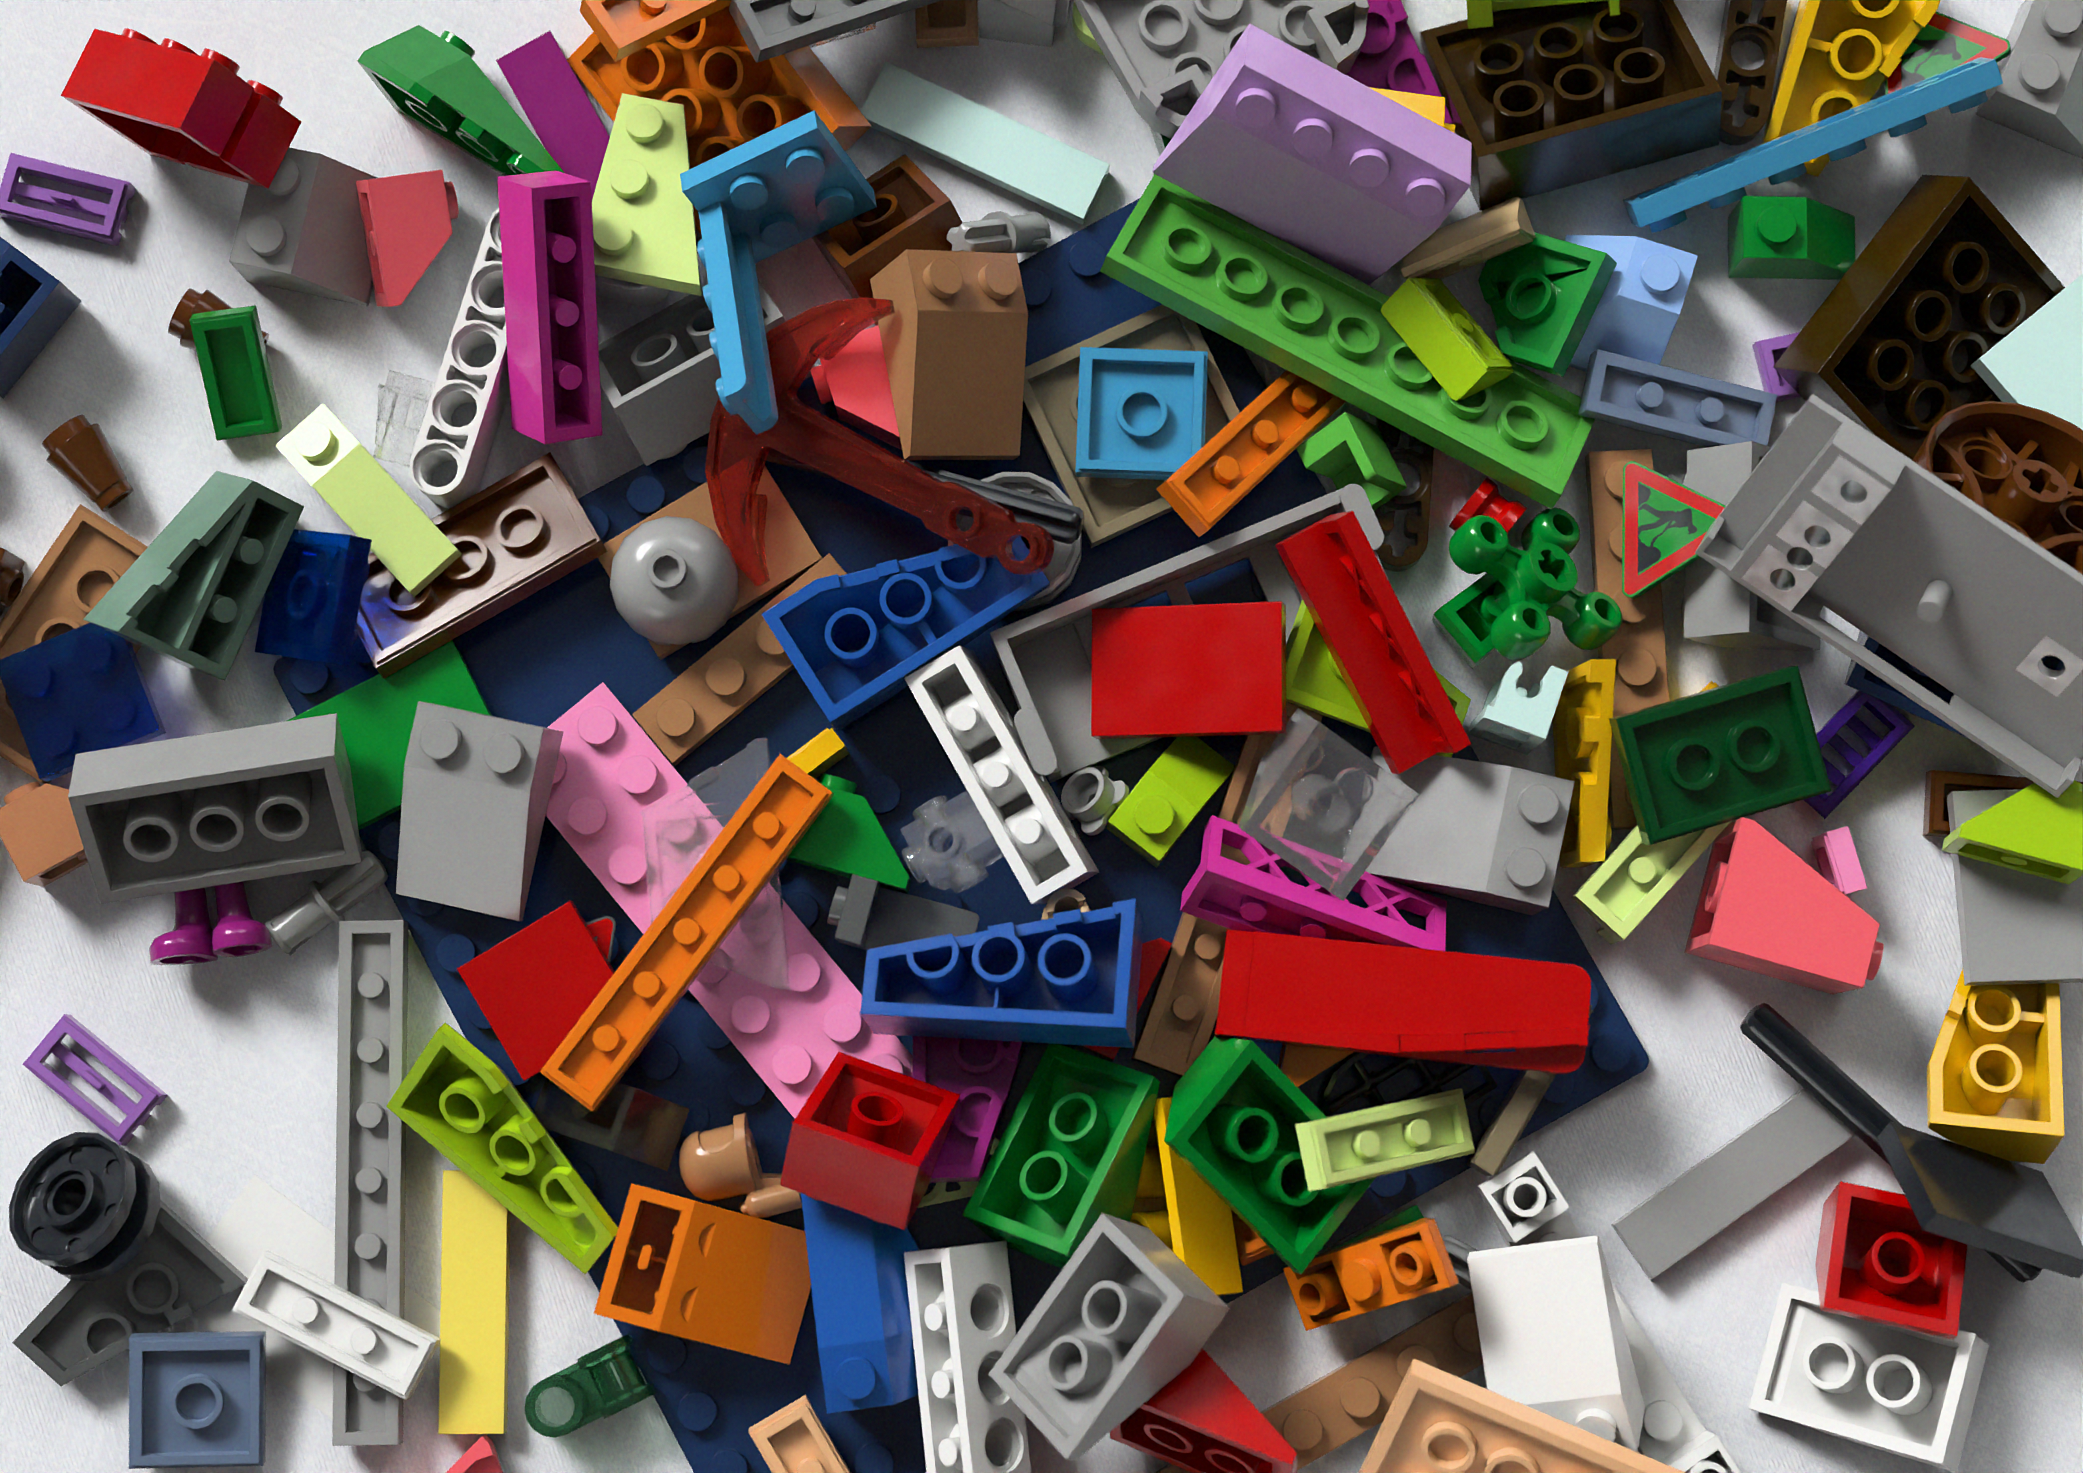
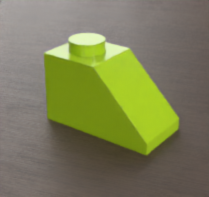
[1106,736,1234,868]
[1942,780,2083,885]

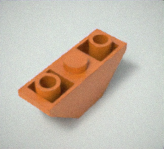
[1283,1218,1459,1331]

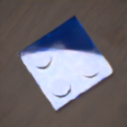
[254,529,372,667]
[0,623,166,782]

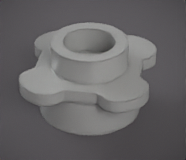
[1061,766,1129,836]

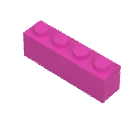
[497,170,603,444]

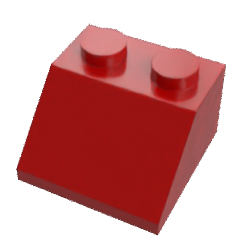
[780,1052,961,1230]
[1815,1181,1968,1339]

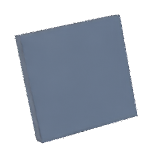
[129,1331,266,1469]

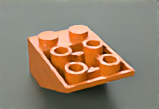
[594,1183,811,1365]

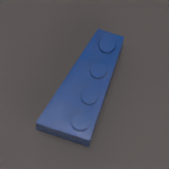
[860,898,1144,1048]

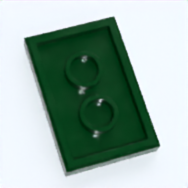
[1609,666,1831,845]

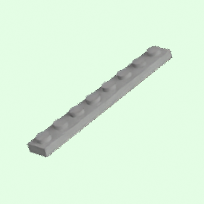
[332,920,408,1446]

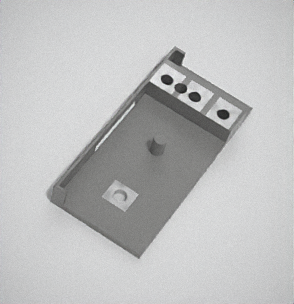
[1695,394,2083,798]

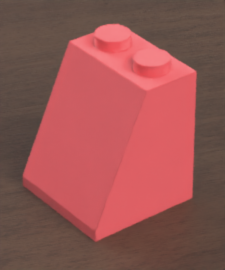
[1685,817,1883,995]

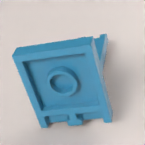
[680,110,877,435]

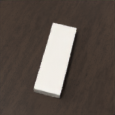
[232,1250,441,1400]

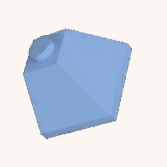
[1564,235,1698,372]

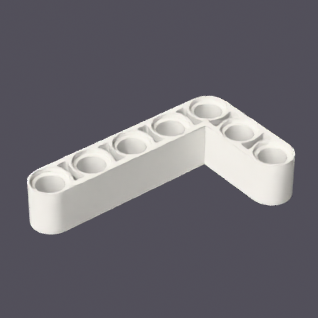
[409,208,670,508]

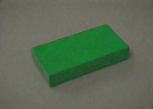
[189,305,282,441]

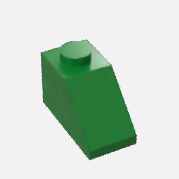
[1728,196,1855,280]
[786,773,912,894]

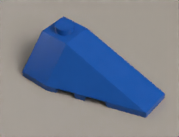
[761,529,1050,732]
[801,1193,920,1414]

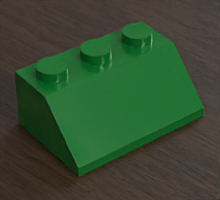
[1164,1036,1377,1274]

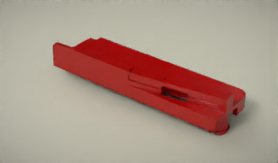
[1215,929,1591,1074]

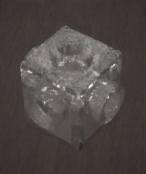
[900,791,1004,893]

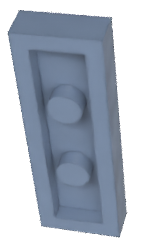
[1578,349,1777,447]

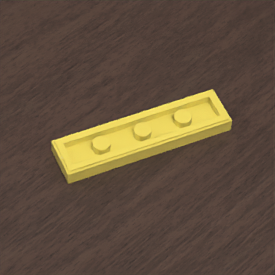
[438,1170,511,1434]

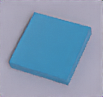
[1075,347,1208,480]

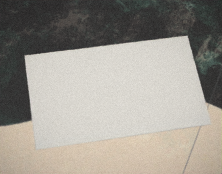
[191,1174,440,1420]

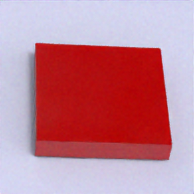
[457,901,615,1081]

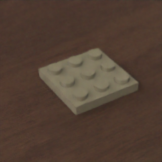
[1023,304,1240,548]

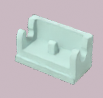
[1467,662,1569,755]

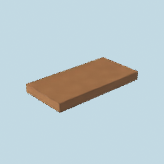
[0,504,148,784]

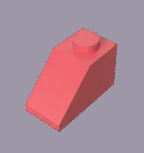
[356,170,458,307]
[810,325,902,450]

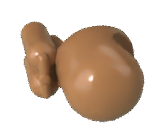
[679,1113,802,1219]

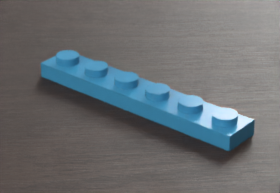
[1623,57,2003,233]

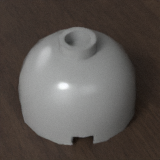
[610,516,739,646]

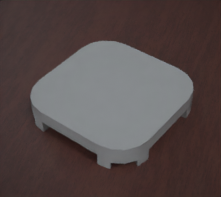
[1075,0,1370,139]

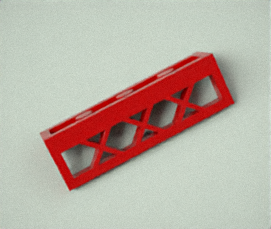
[1275,510,1471,774]

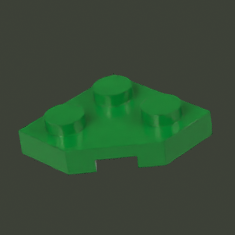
[1478,232,1617,378]

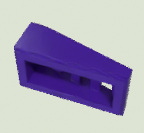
[1804,690,1915,819]

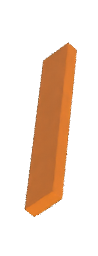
[540,754,834,1112]

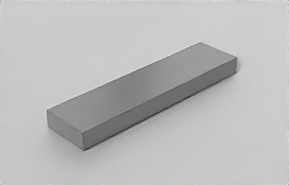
[1611,1088,1855,1279]

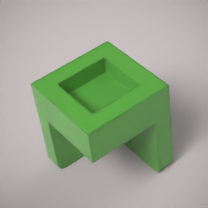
[1296,412,1407,511]

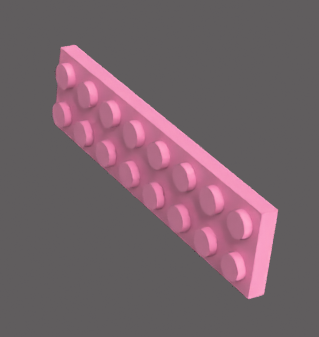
[546,682,913,1119]

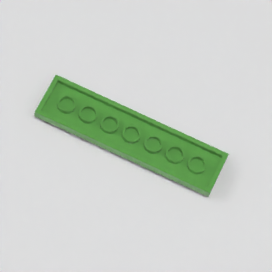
[1100,174,1595,509]

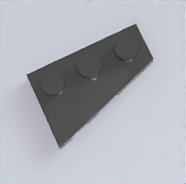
[12,1200,248,1386]

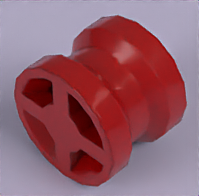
[1449,477,1527,534]

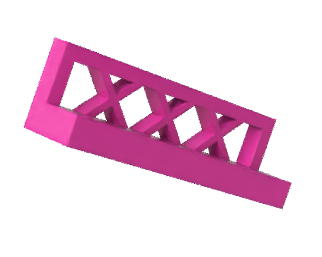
[1180,815,1447,951]

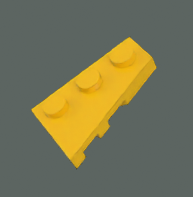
[1552,659,1616,868]

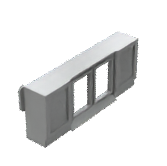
[990,484,1387,783]

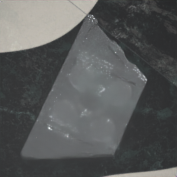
[641,738,790,990]

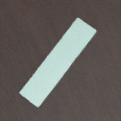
[861,61,1110,225]

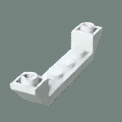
[1477,1151,1741,1473]

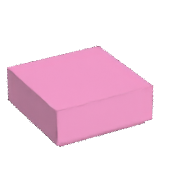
[1811,826,1867,895]

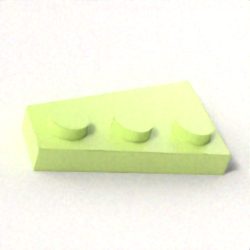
[592,93,702,296]

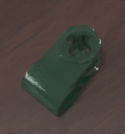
[524,1333,658,1438]

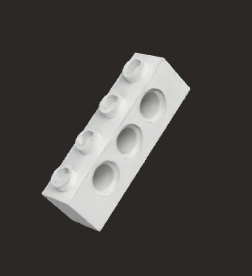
[904,645,1099,904]
[904,1241,1032,1473]

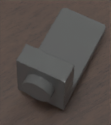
[828,874,979,950]

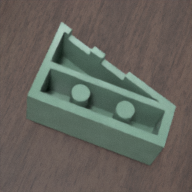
[83,471,304,681]

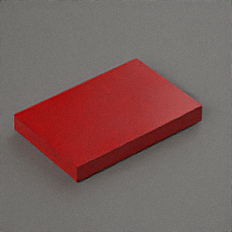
[1091,601,1286,739]

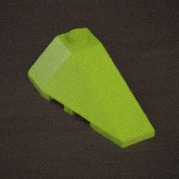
[386,1022,618,1274]

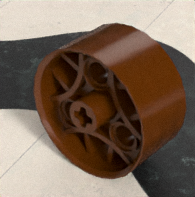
[1912,401,2083,575]

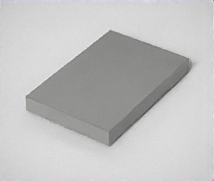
[1947,789,2083,986]

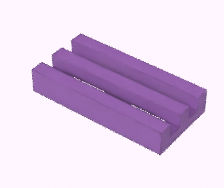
[0,153,136,247]
[22,1014,168,1146]

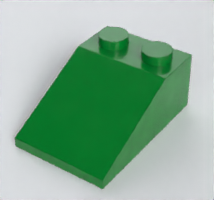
[962,1043,1160,1269]

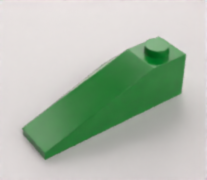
[357,25,564,176]

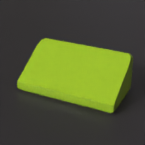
[1381,278,1514,401]

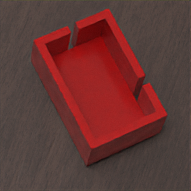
[61,28,302,189]

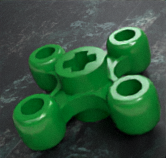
[1449,507,1622,661]

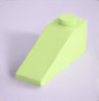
[275,403,462,597]

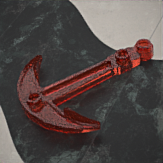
[705,298,1054,587]

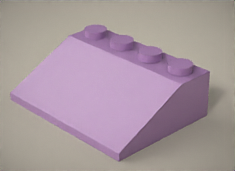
[1152,23,1472,285]

